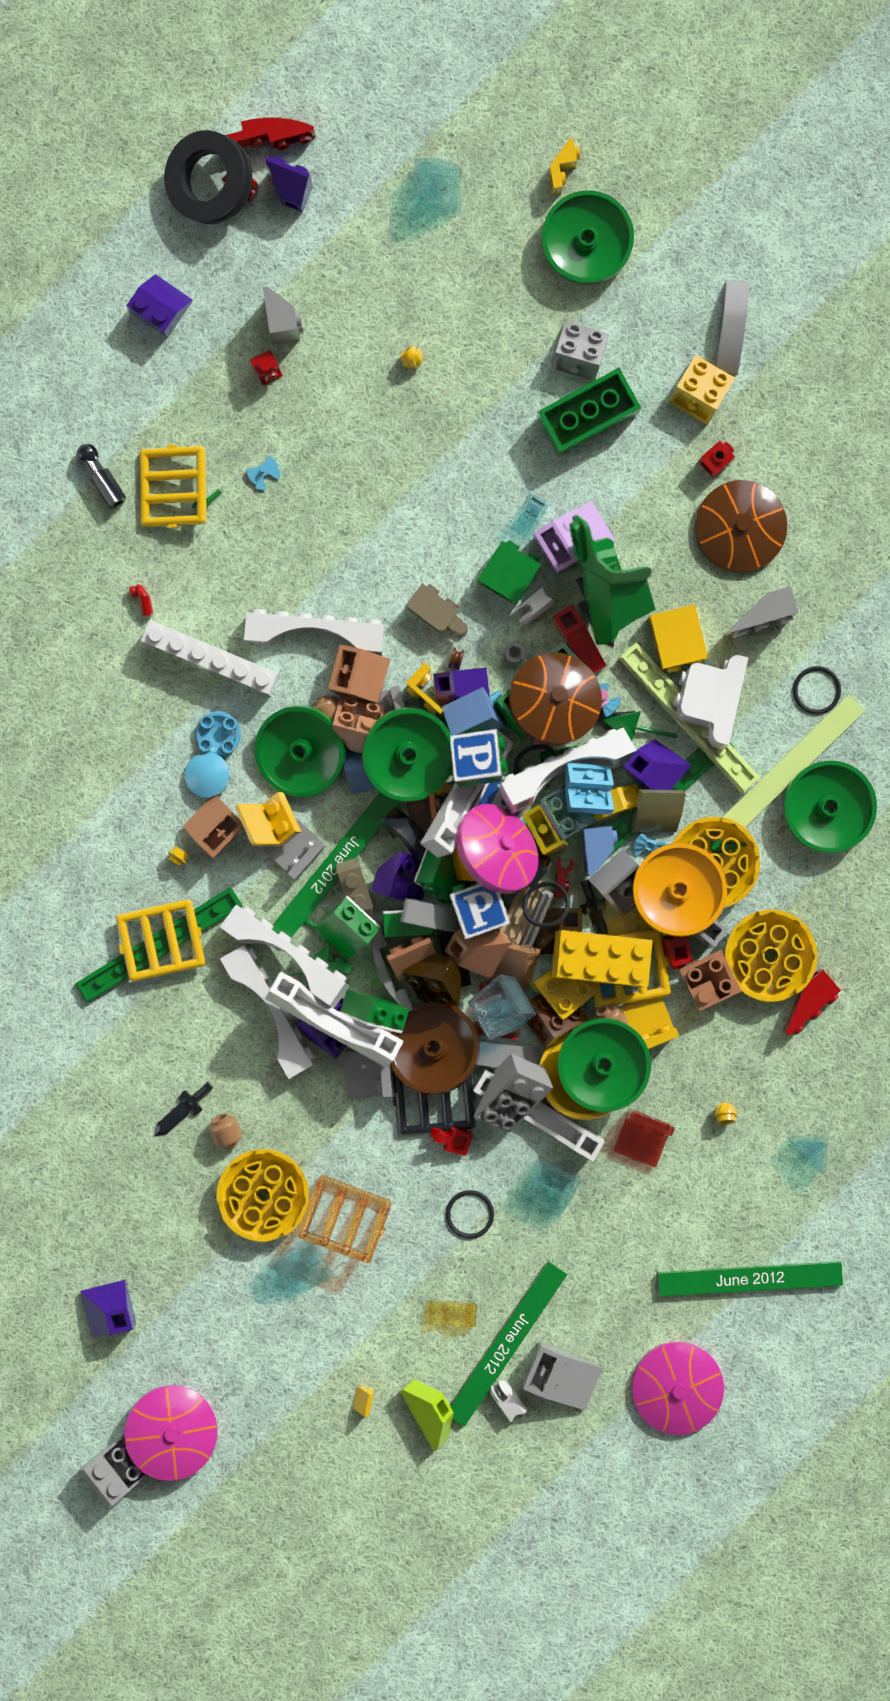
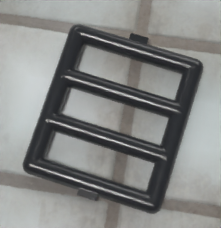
[393,1071,476,1135]

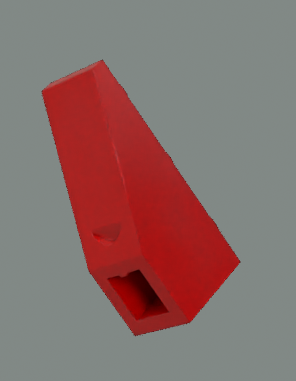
[551,604,607,673]
[783,968,842,1036]

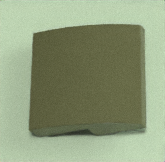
[631,790,686,832]

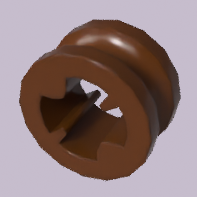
[448,647,465,670]

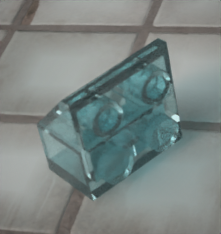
[538,786,596,841]
[518,1156,581,1218]

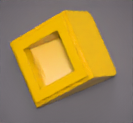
[353,1386,374,1417]

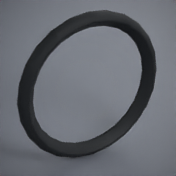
[793,666,841,714]
[513,744,559,782]
[522,882,570,928]
[446,1190,494,1239]

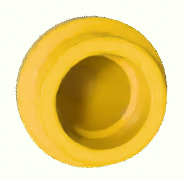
[399,345,423,369]
[714,1102,737,1125]

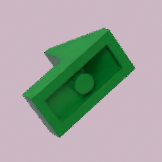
[312,943,352,973]

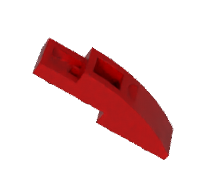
[225,117,316,150]

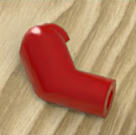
[129,584,153,616]

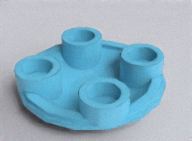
[195,711,241,756]
[185,752,229,798]

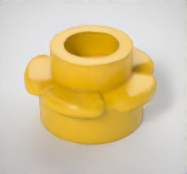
[168,846,190,867]

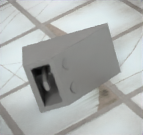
[725,586,799,639]
[474,1054,553,1133]
[522,1340,603,1410]
[78,1433,147,1507]

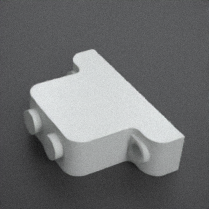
[674,655,748,750]

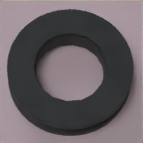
[164,130,253,224]

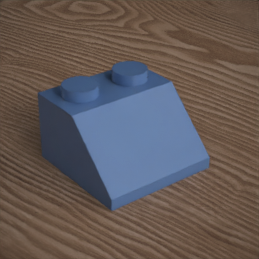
[581,826,618,876]

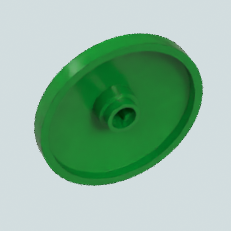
[541,190,634,285]
[254,705,346,797]
[362,708,453,801]
[783,761,877,853]
[558,1018,651,1112]

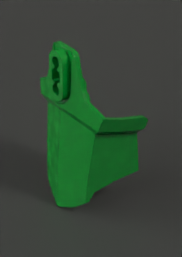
[569,514,656,645]

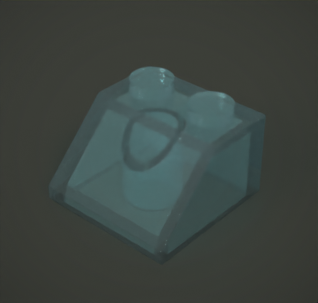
[414,158,461,212]
[468,975,536,1040]
[271,1236,334,1297]

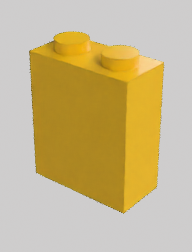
[648,604,708,673]

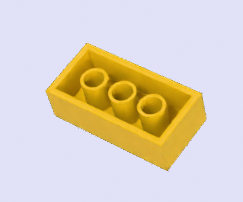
[551,930,652,987]

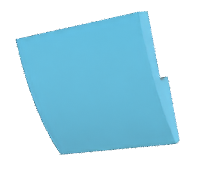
[565,763,614,815]

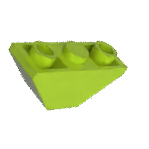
[400,1379,454,1451]

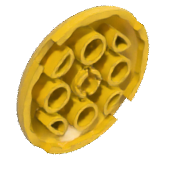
[672,817,760,908]
[725,909,818,1002]
[217,1149,309,1242]

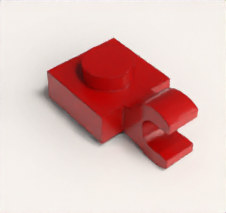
[553,858,574,899]
[429,1127,474,1156]

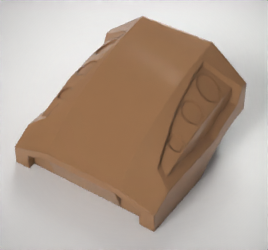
[485,940,540,989]

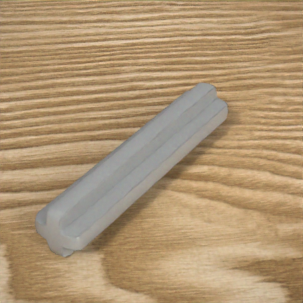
[519,890,553,946]

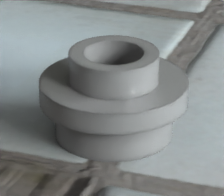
[503,642,526,666]

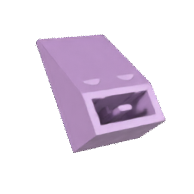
[533,501,615,576]

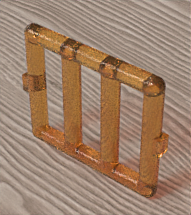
[298,1175,392,1263]

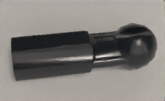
[76,444,126,509]

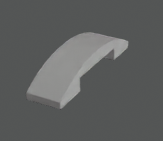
[715,280,749,374]
[401,898,460,932]
[372,924,413,1011]
[477,1041,538,1067]

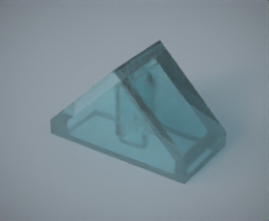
[511,492,550,539]
[789,1134,828,1175]

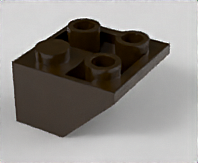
[535,907,583,955]
[402,954,461,1006]

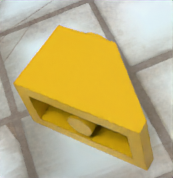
[522,803,569,857]

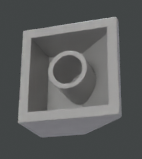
[263,286,304,344]
[589,849,639,918]

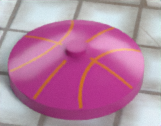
[456,804,538,894]
[632,1341,724,1435]
[124,1385,218,1481]

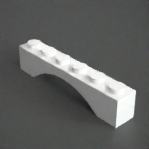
[244,609,385,654]
[141,620,280,696]
[499,728,636,814]
[420,729,514,857]
[220,905,350,1009]
[220,944,315,1079]
[265,972,403,1068]
[473,1068,605,1161]

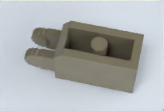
[406,583,468,636]
[336,857,376,921]

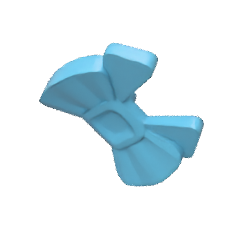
[247,456,280,491]
[599,683,621,718]
[633,833,666,856]

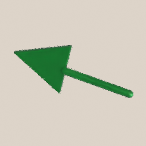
[603,711,678,742]

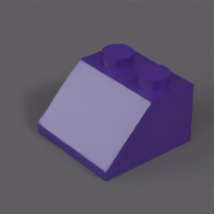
[126,274,193,338]

